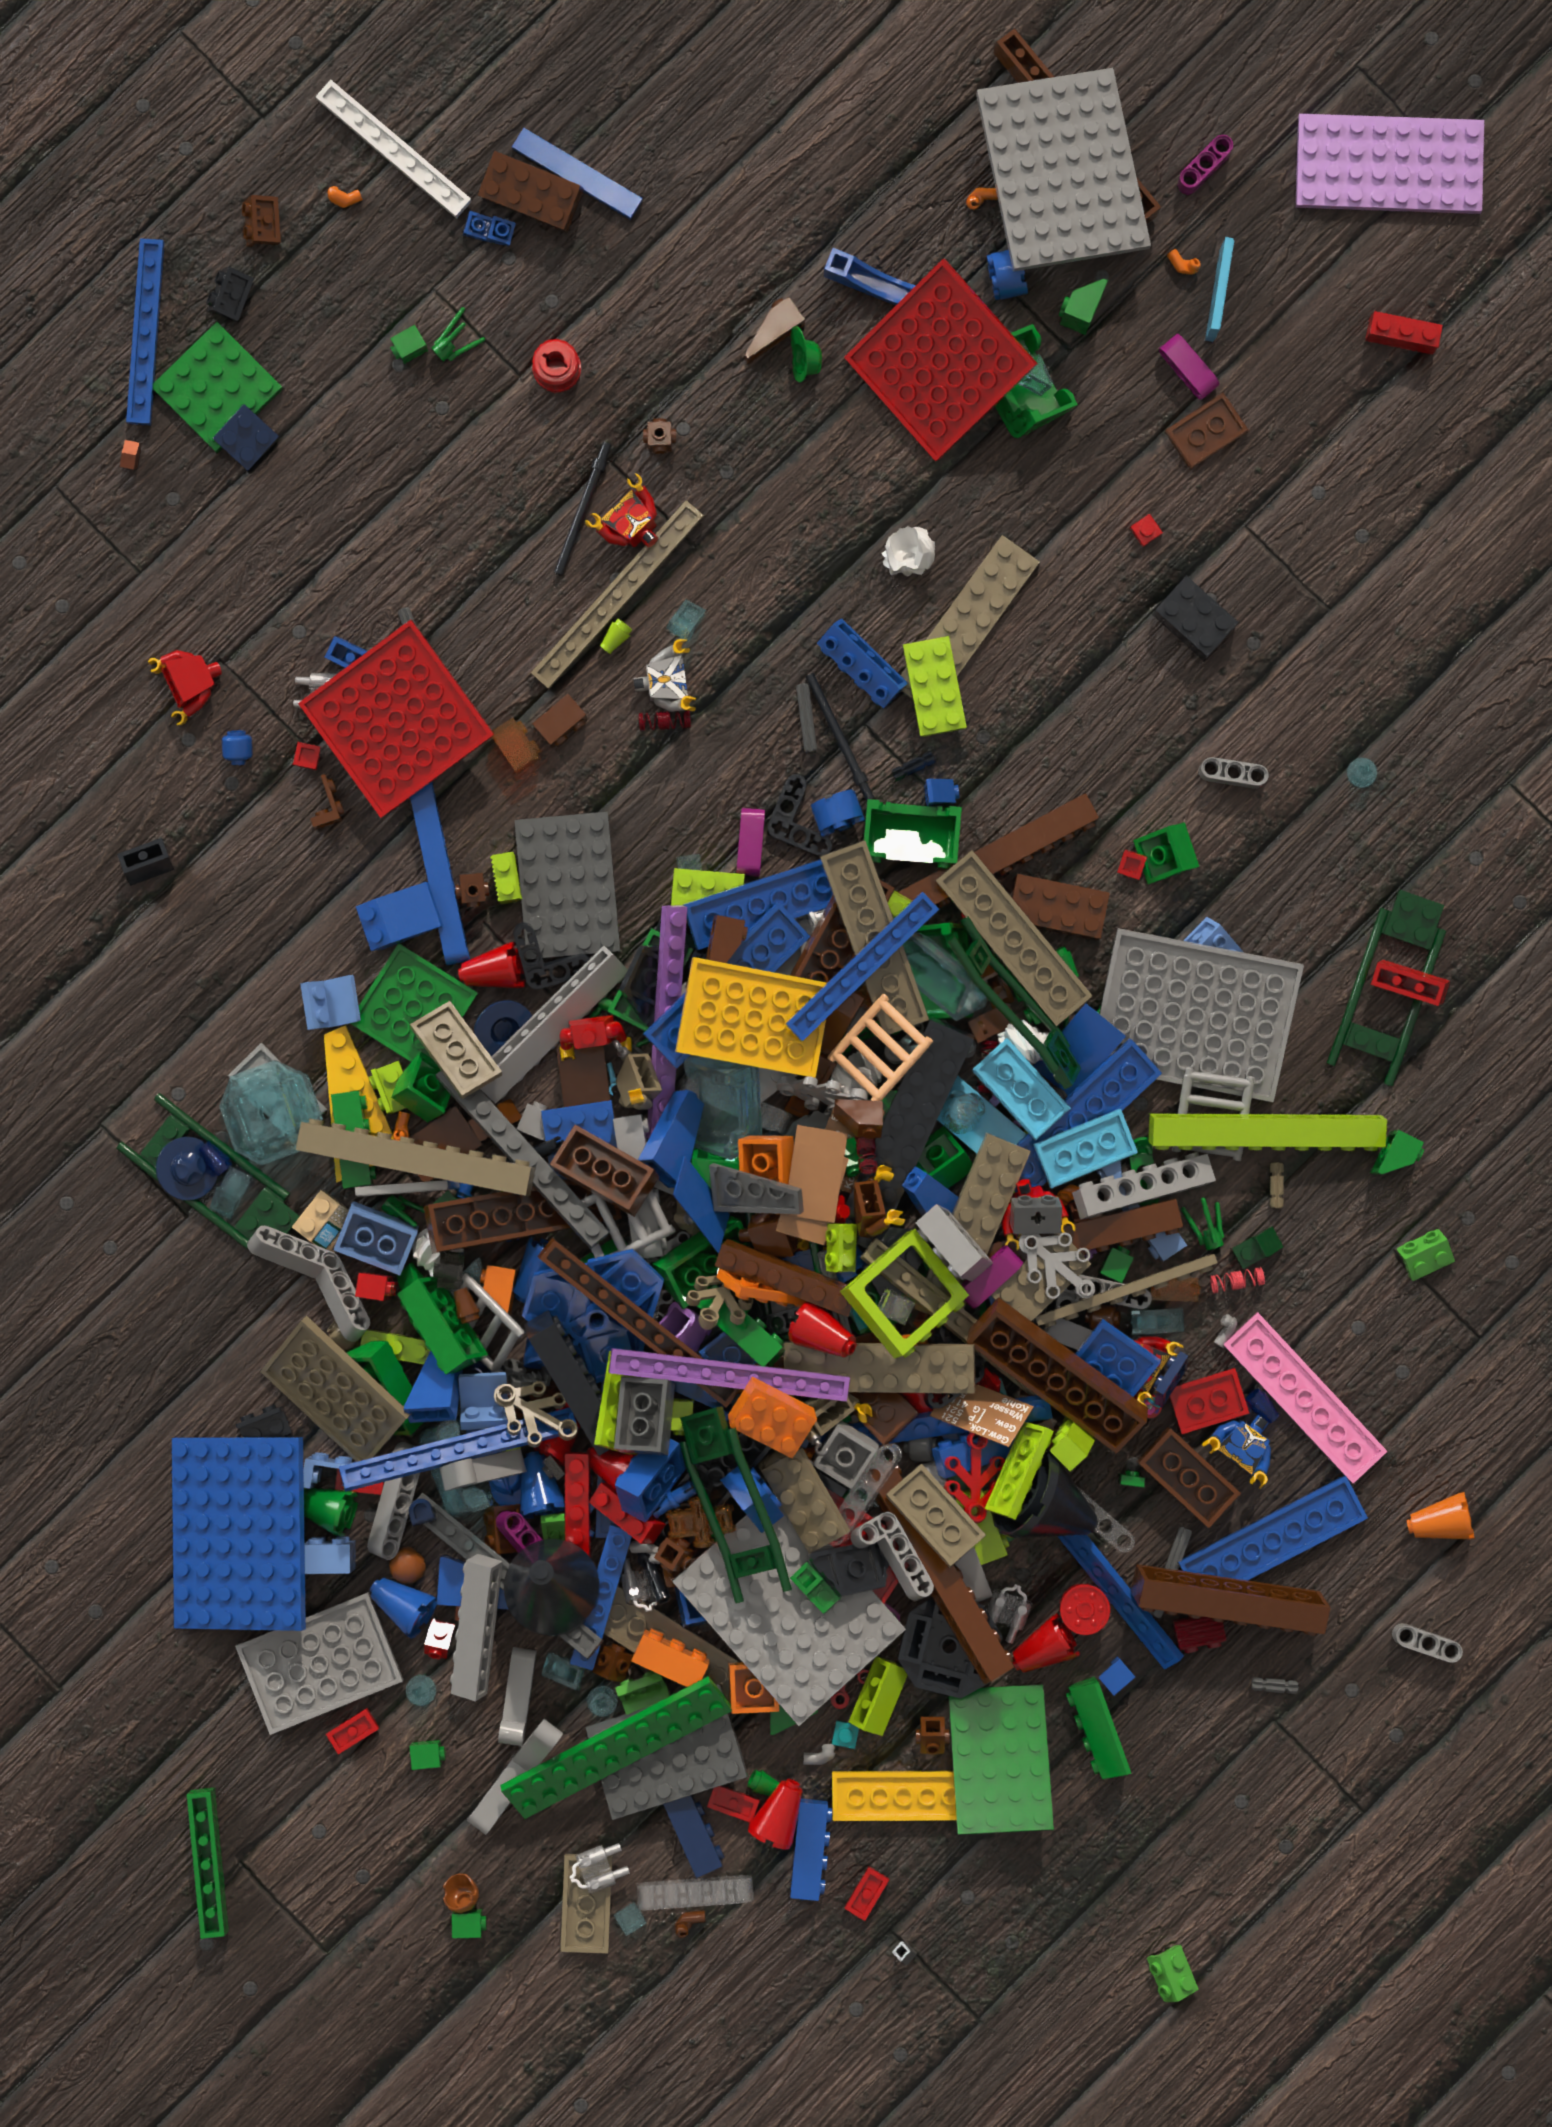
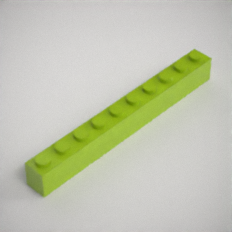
[1148,1114,1387,1151]

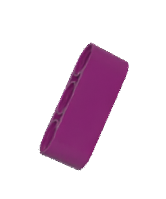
[1177,135,1233,195]
[1158,334,1220,400]
[736,808,765,877]
[961,1245,1023,1309]
[496,1511,542,1553]

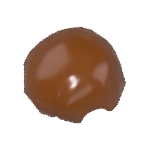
[388,1547,426,1585]
[443,1873,479,1913]

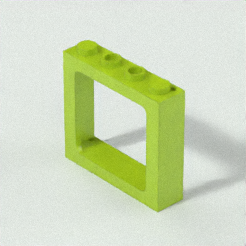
[840,1229,969,1359]

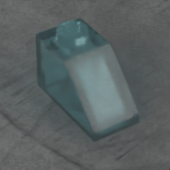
[1131,1308,1184,1334]

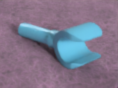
[606,1063,617,1096]

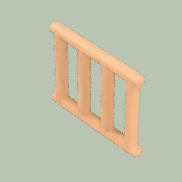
[827,994,933,1101]

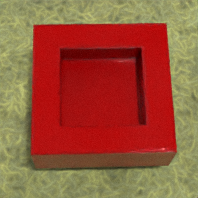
[1130,514,1163,547]
[293,742,322,770]
[1117,849,1147,880]

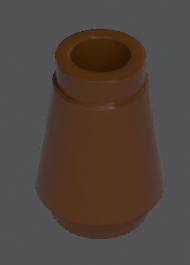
[454,1287,480,1324]

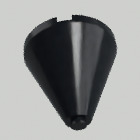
[992,1449,1098,1538]
[504,1539,600,1636]

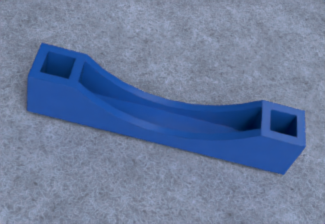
[824,248,916,306]

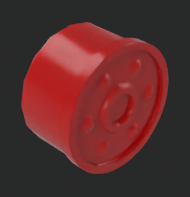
[532,339,581,393]
[1060,1584,1110,1635]

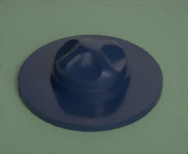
[474,1000,532,1056]
[156,1137,218,1200]

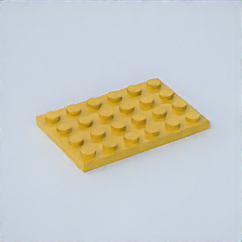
[675,957,827,1078]

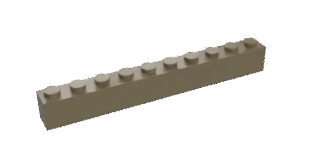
[296,1118,536,1196]

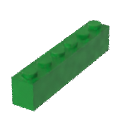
[187,1787,229,1939]

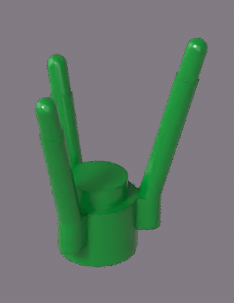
[431,307,485,362]
[381,1194,424,1227]
[1181,1198,1225,1250]

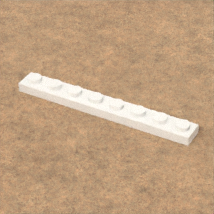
[316,80,472,219]

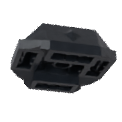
[898,1597,1002,1699]

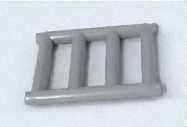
[1172,1067,1255,1161]
[581,1190,676,1258]
[454,1273,525,1373]

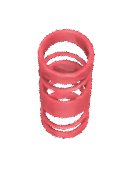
[1210,1267,1265,1294]

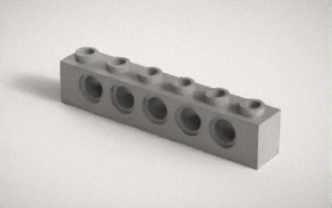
[1072,1152,1216,1220]

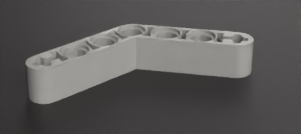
[247,1226,370,1342]
[916,1460,993,1603]
[467,1719,563,1835]

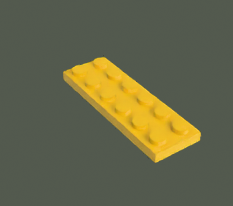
[832,1771,956,1821]

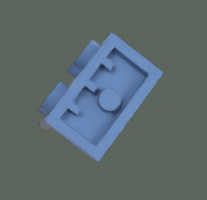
[1183,917,1244,953]
[300,975,361,1030]
[458,1372,508,1430]
[303,1452,354,1489]

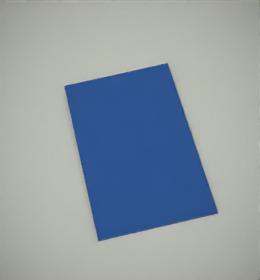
[1033,1003,1126,1096]
[673,1156,730,1253]

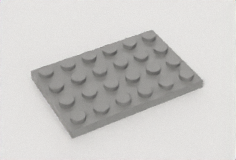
[235,1592,403,1735]

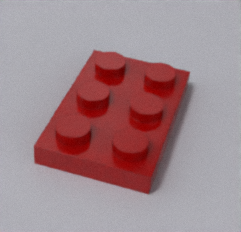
[1169,1368,1249,1434]

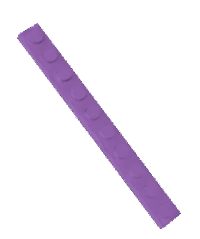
[646,905,687,1139]
[609,1348,850,1401]

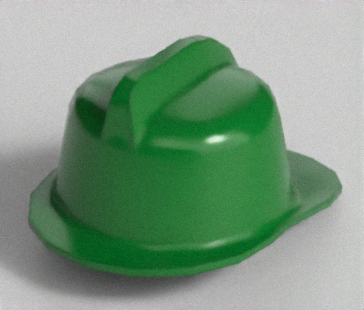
[791,326,822,382]

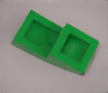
[790,1562,841,1615]

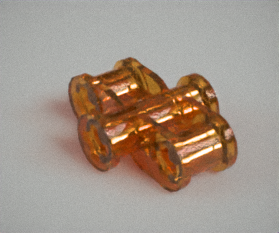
[665,1496,736,1548]

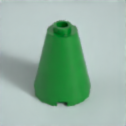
[304,1488,358,1538]

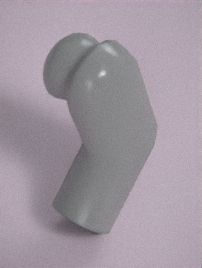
[1214,1314,1237,1349]
[630,1541,660,1564]
[803,1744,836,1765]

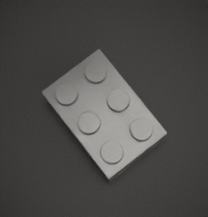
[916,1204,993,1282]

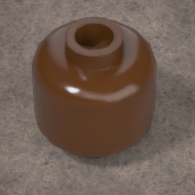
[1085,1303,1121,1331]

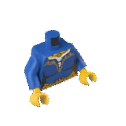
[1202,1415,1271,1489]

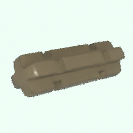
[1270,1162,1284,1208]

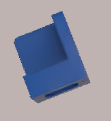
[1099,1656,1135,1695]

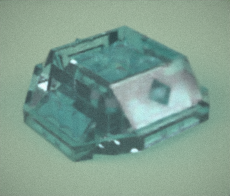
[219,1060,323,1165]

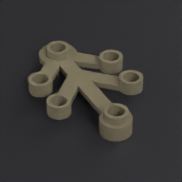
[686,1275,754,1330]
[494,1381,578,1447]

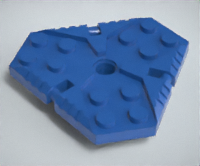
[522,1249,664,1383]

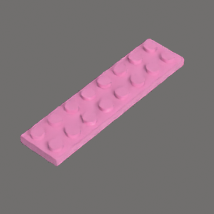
[1223,1312,1387,1483]

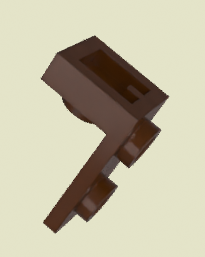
[310,774,344,830]
[966,1003,1012,1044]

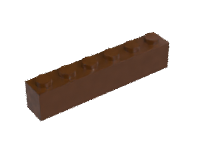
[715,1239,854,1317]

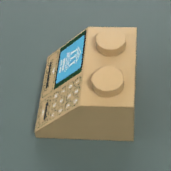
[292,1190,349,1253]

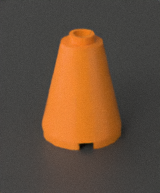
[1407,1492,1475,1540]

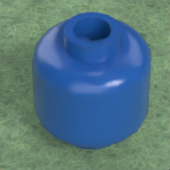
[222,730,253,765]

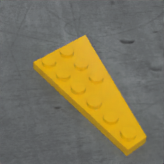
[324,1025,393,1183]

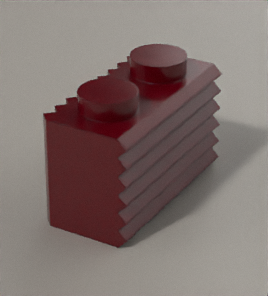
[1172,1616,1226,1653]

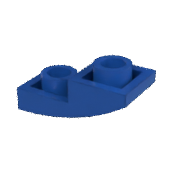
[463,211,516,246]

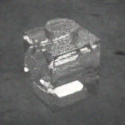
[877,1288,915,1325]

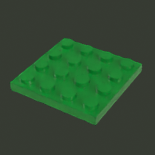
[153,322,283,453]
[350,943,479,1062]

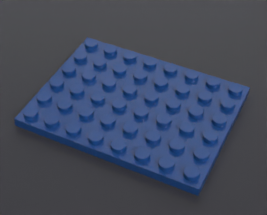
[172,1437,306,1631]

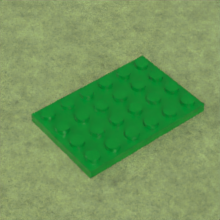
[948,1685,1054,1835]

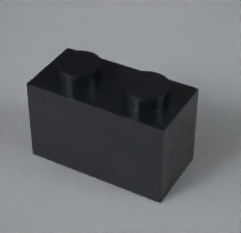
[117,838,175,886]

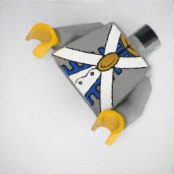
[634,639,696,712]

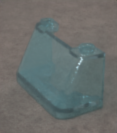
[684,1055,762,1160]
[419,1415,495,1517]

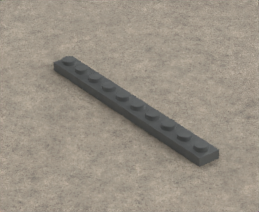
[436,1071,609,1249]
[416,1492,603,1660]

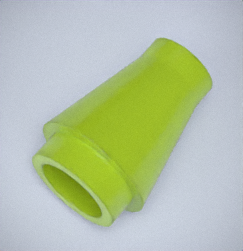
[600,618,632,654]

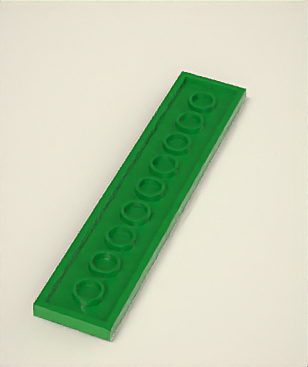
[500,1676,732,1819]

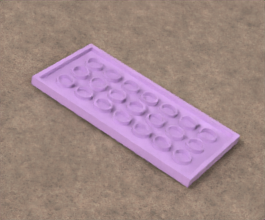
[1296,114,1484,214]

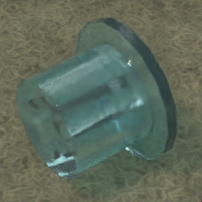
[1347,757,1377,788]
[406,1675,436,1706]
[587,1685,618,1717]

